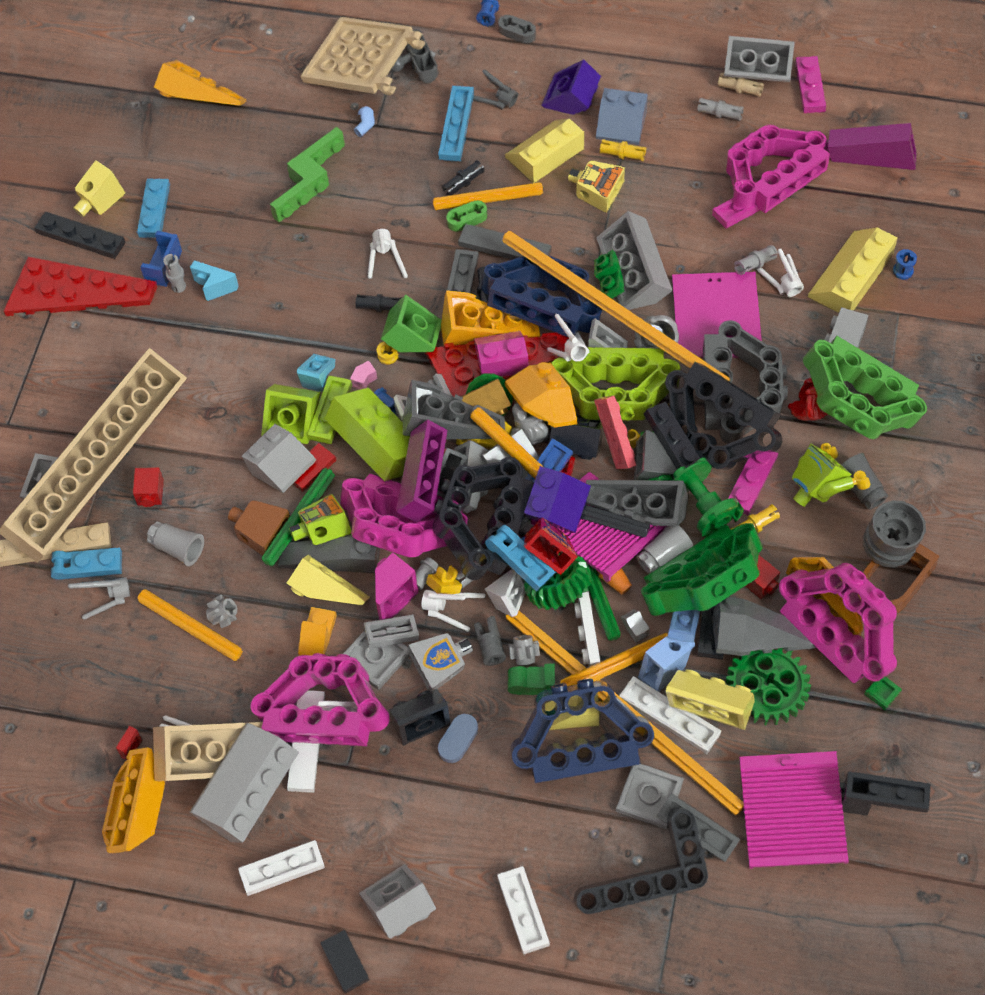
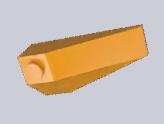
[154,60,247,106]
[441,291,540,345]

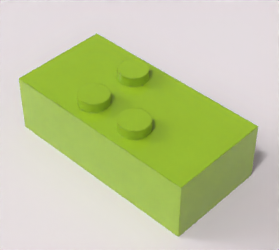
[324,388,410,481]

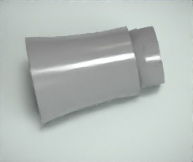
[147,521,204,566]
[636,526,693,574]

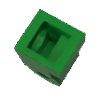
[507,664,555,695]

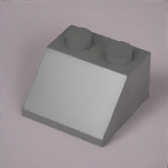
[242,424,316,493]
[359,864,436,939]

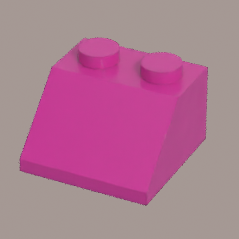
[474,331,529,377]
[375,553,418,620]

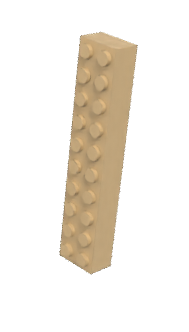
[0,348,187,563]

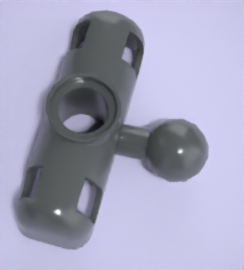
[391,29,438,83]

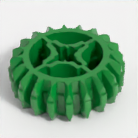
[524,553,592,611]

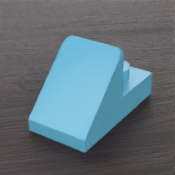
[190,260,239,301]
[297,354,336,392]

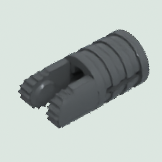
[474,615,506,666]

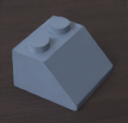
[596,88,648,145]

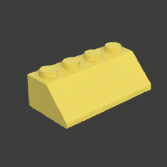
[808,228,897,313]

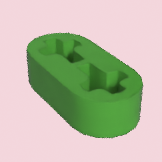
[446,201,487,232]

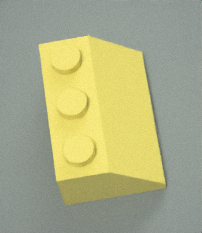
[505,119,584,183]
[666,670,755,730]

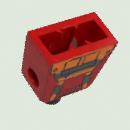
[524,517,578,575]

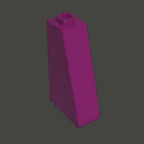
[825,123,917,170]

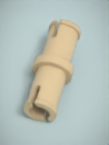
[718,72,764,97]

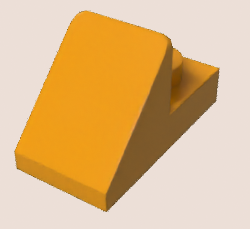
[298,607,337,656]

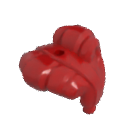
[788,378,828,421]

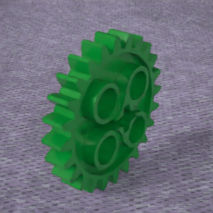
[725,648,811,725]

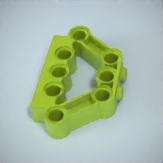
[552,347,681,421]

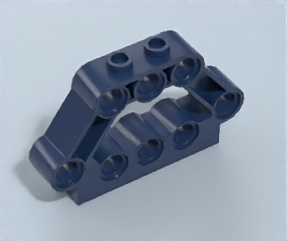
[481,254,602,337]
[510,678,654,783]

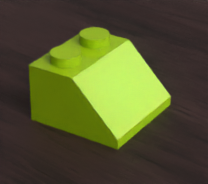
[261,384,320,444]

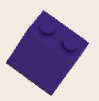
[541,59,601,115]
[524,466,591,533]

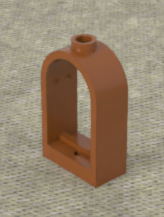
[863,544,940,615]

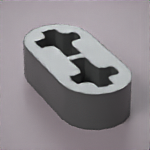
[498,15,536,44]

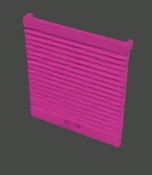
[672,272,762,359]
[531,472,666,582]
[739,751,849,869]

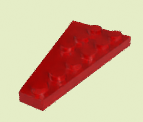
[4,257,158,316]
[425,332,569,397]

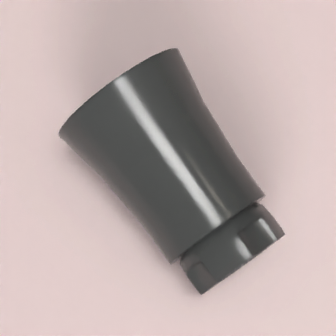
[842,453,888,510]

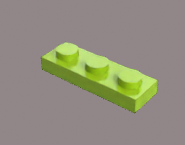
[307,376,352,444]

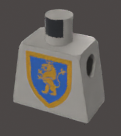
[407,633,473,691]

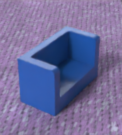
[140,231,182,287]

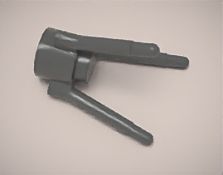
[473,69,519,109]

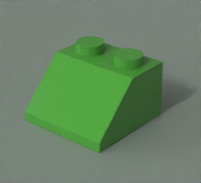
[381,294,442,352]

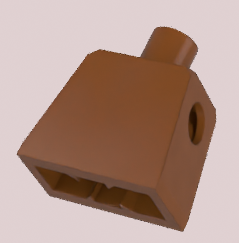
[228,500,290,556]

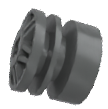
[863,500,926,567]

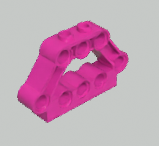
[726,125,830,213]
[340,473,468,557]
[779,563,897,684]
[251,653,390,746]

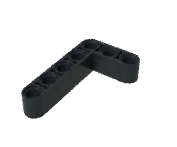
[574,807,708,914]

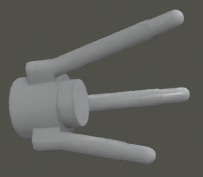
[68,577,130,620]

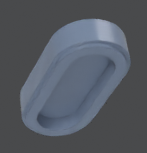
[438,714,478,763]

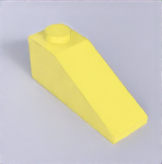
[287,555,370,605]

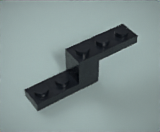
[840,771,931,816]

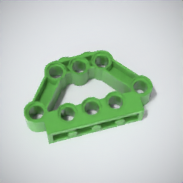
[803,336,927,439]

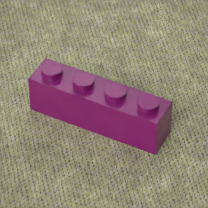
[396,419,448,522]

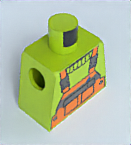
[289,494,351,545]

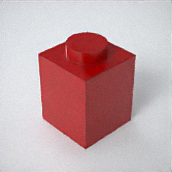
[133,467,164,507]
[745,555,780,600]

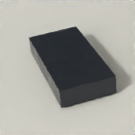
[320,930,370,993]

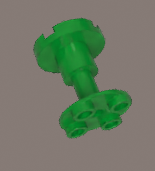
[673,458,744,538]

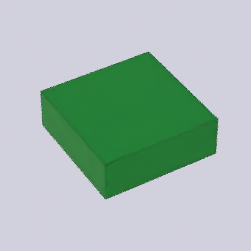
[864,676,902,710]

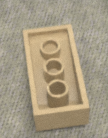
[153,722,263,781]

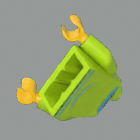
[792,443,871,507]

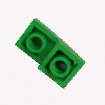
[594,249,624,299]

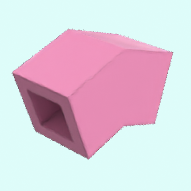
[350,361,377,389]

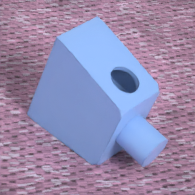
[638,636,695,692]

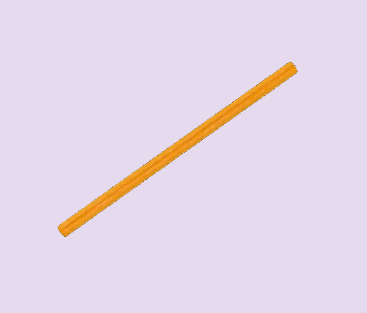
[502,231,730,381]
[506,611,744,815]

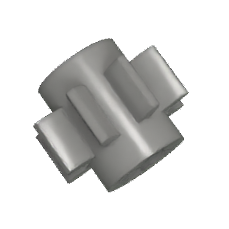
[206,595,237,628]
[508,635,540,665]

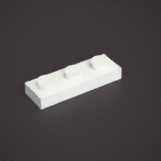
[574,592,600,667]
[238,840,325,896]
[497,866,550,955]

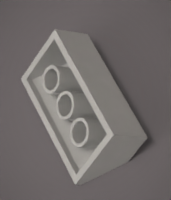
[596,211,673,310]
[190,723,299,843]

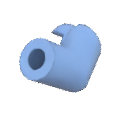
[354,106,375,137]

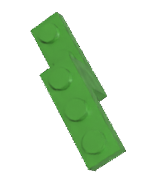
[270,127,345,223]

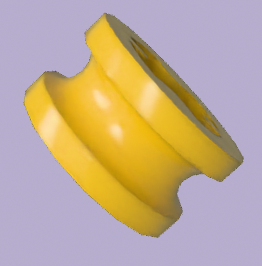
[377,342,398,365]

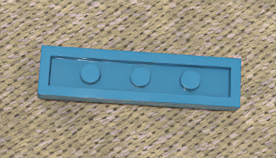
[438,86,474,161]

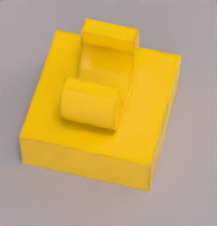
[426,565,462,594]

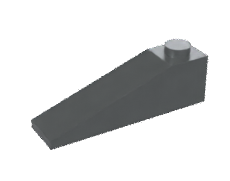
[403,380,505,439]
[586,480,689,526]
[278,527,380,573]
[712,596,815,656]

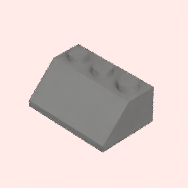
[724,36,795,82]

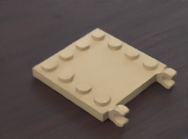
[301,17,425,95]

